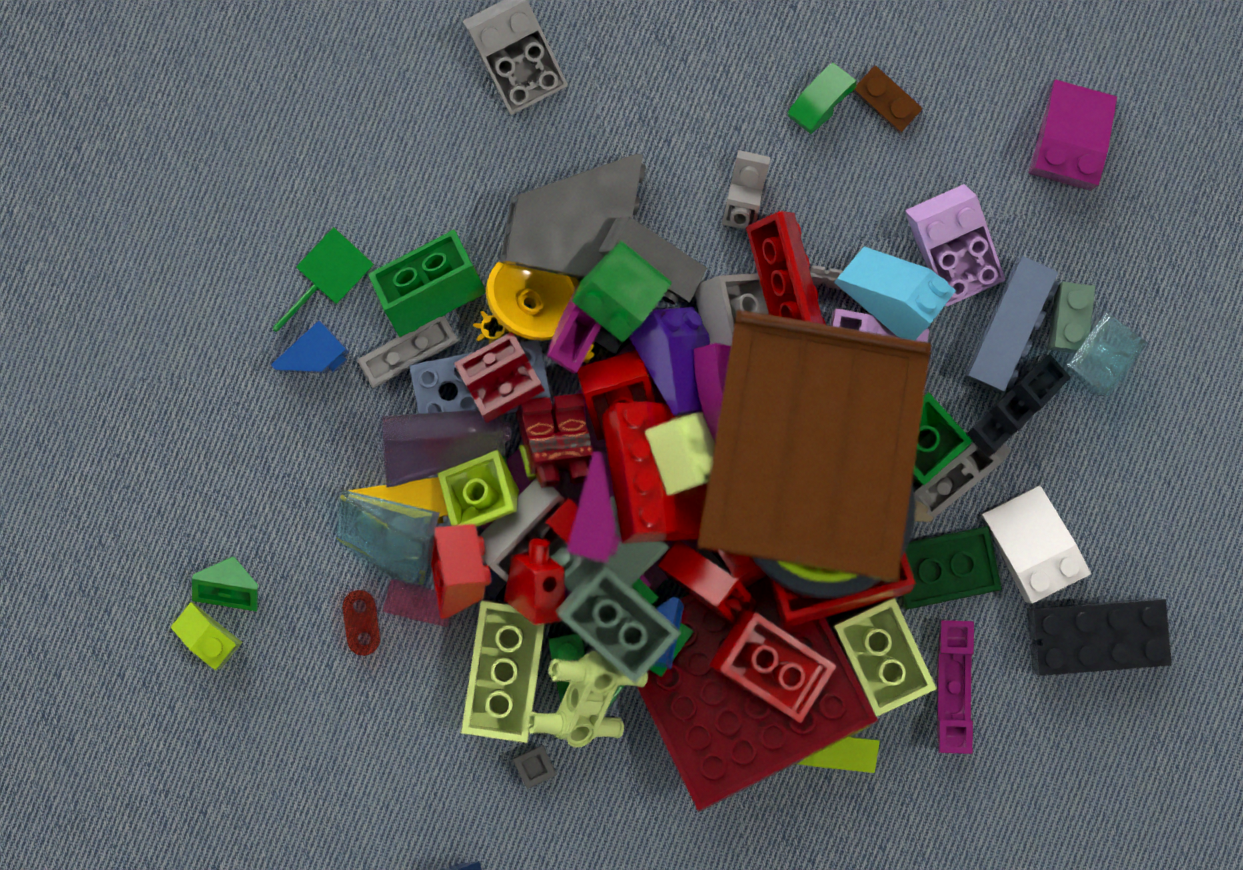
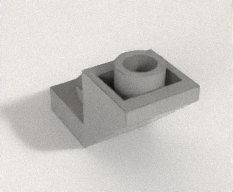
[722,150,770,230]

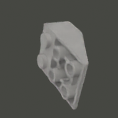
[463,0,568,115]

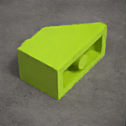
[171,602,243,671]

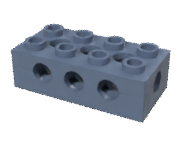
[409,340,552,431]

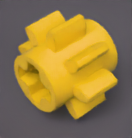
[473,311,510,344]

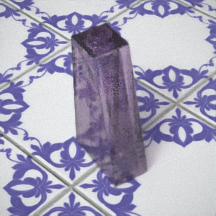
[382,410,511,487]

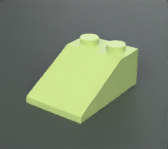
[645,412,715,495]

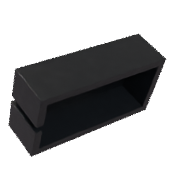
[1027,598,1172,676]

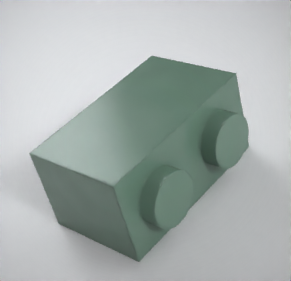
[1047,282,1096,354]

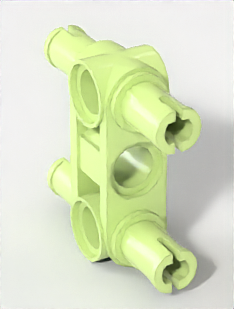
[527,651,648,747]

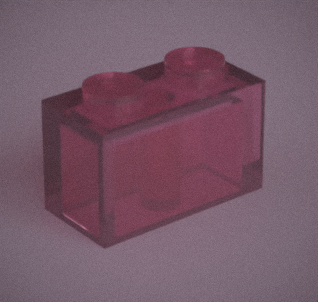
[383,578,452,627]

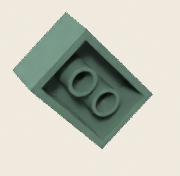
[556,561,681,684]

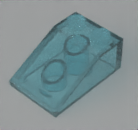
[336,490,440,585]

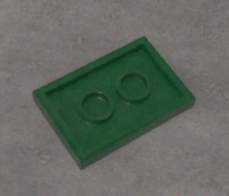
[902,526,1002,610]

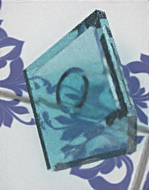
[1067,313,1147,397]

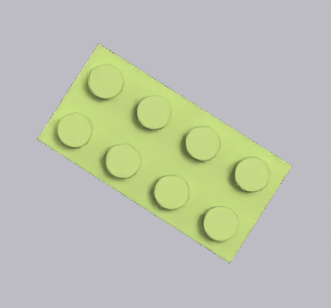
[461,600,546,743]

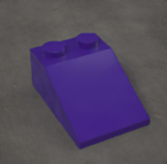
[629,307,710,416]

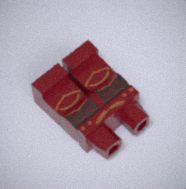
[516,393,593,488]

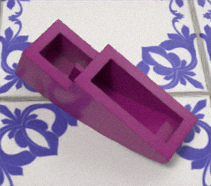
[547,281,602,374]
[693,343,731,442]

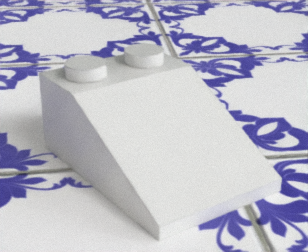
[981,485,1091,604]

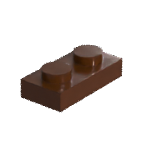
[853,65,923,134]

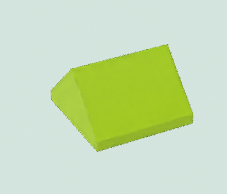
[437,450,519,527]

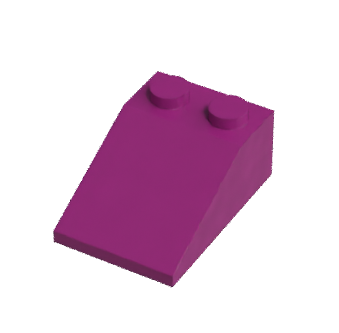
[1028,79,1118,191]
[567,452,621,563]

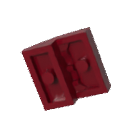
[454,332,545,423]

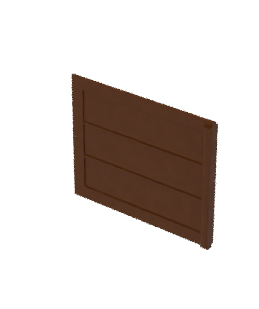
[698,310,932,581]

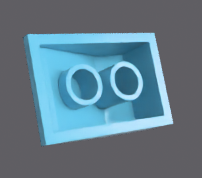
[834,247,956,340]

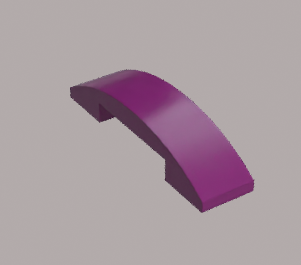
[937,620,974,754]

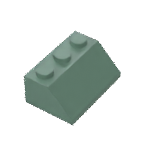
[551,495,669,592]

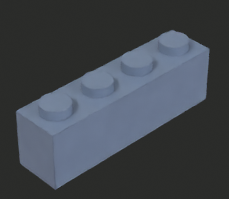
[964,256,1059,393]

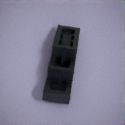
[966,353,1071,458]

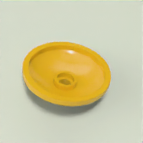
[486,261,578,341]

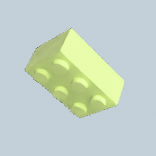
[831,598,937,717]

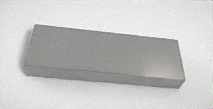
[357,316,459,389]

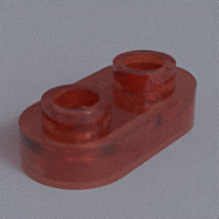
[342,590,381,656]

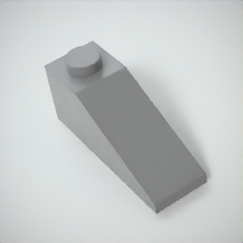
[914,442,1011,518]

